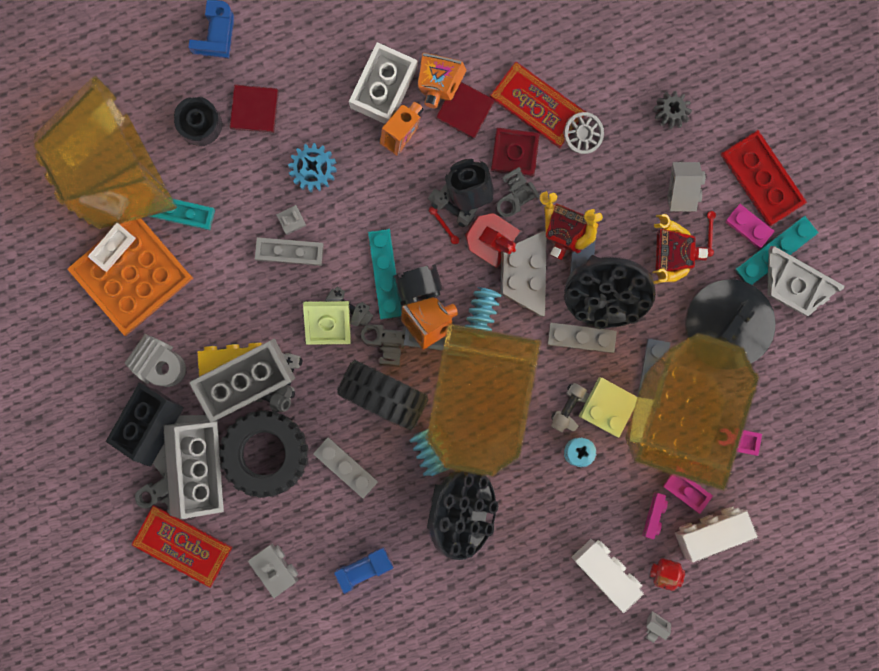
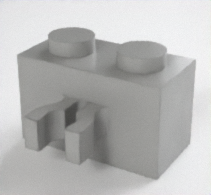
[667,162,706,211]
[248,543,299,598]

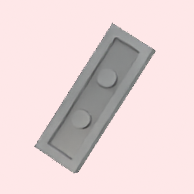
[255,237,324,266]
[547,323,617,353]
[314,437,378,499]

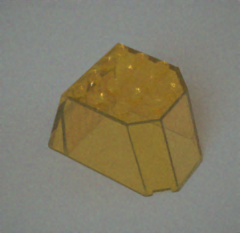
[33,75,177,229]
[427,324,541,476]
[625,333,759,491]

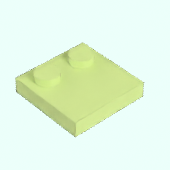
[303,301,351,345]
[579,377,639,438]

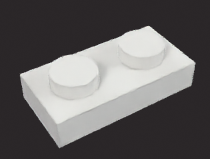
[88,223,136,272]

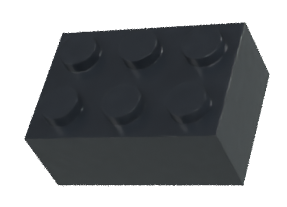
[105,382,184,467]

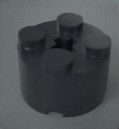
[174,97,223,147]
[445,159,494,212]
[393,264,443,305]

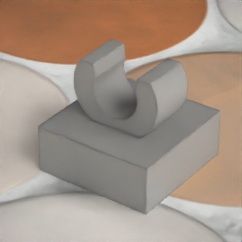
[277,205,306,235]
[646,611,671,643]

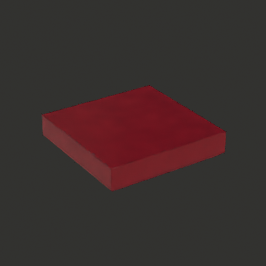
[436,82,495,139]
[230,85,279,133]
[491,127,540,177]

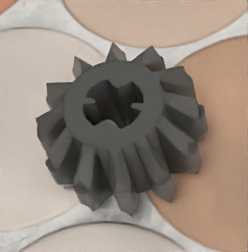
[654,91,692,129]

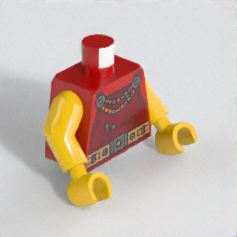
[540,191,602,261]
[652,214,708,284]

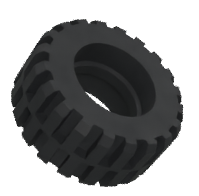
[337,360,428,430]
[219,411,309,498]

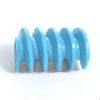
[464,287,502,336]
[409,427,451,476]
[564,438,596,467]

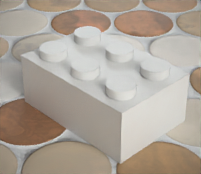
[349,42,418,124]
[675,507,757,562]
[571,539,644,613]

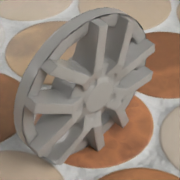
[563,112,604,154]

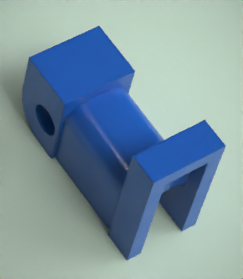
[189,0,234,58]
[334,547,394,594]

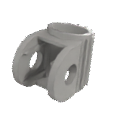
[125,334,186,387]

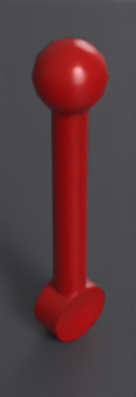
[429,206,459,245]
[707,211,716,257]

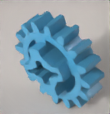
[288,143,337,192]

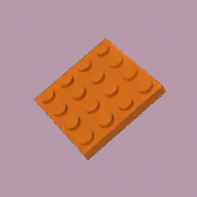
[67,211,194,336]

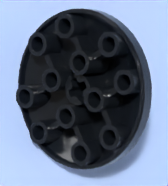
[564,255,656,329]
[685,279,776,368]
[427,468,499,560]

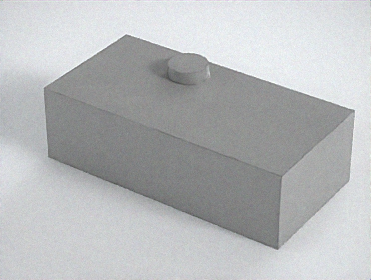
[189,338,295,423]
[164,420,224,519]

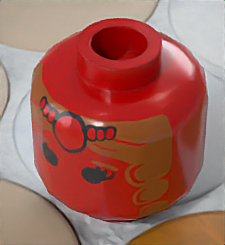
[650,558,685,591]

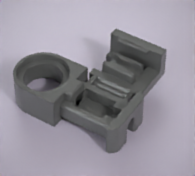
[496,167,540,218]
[361,324,406,367]
[135,472,170,515]

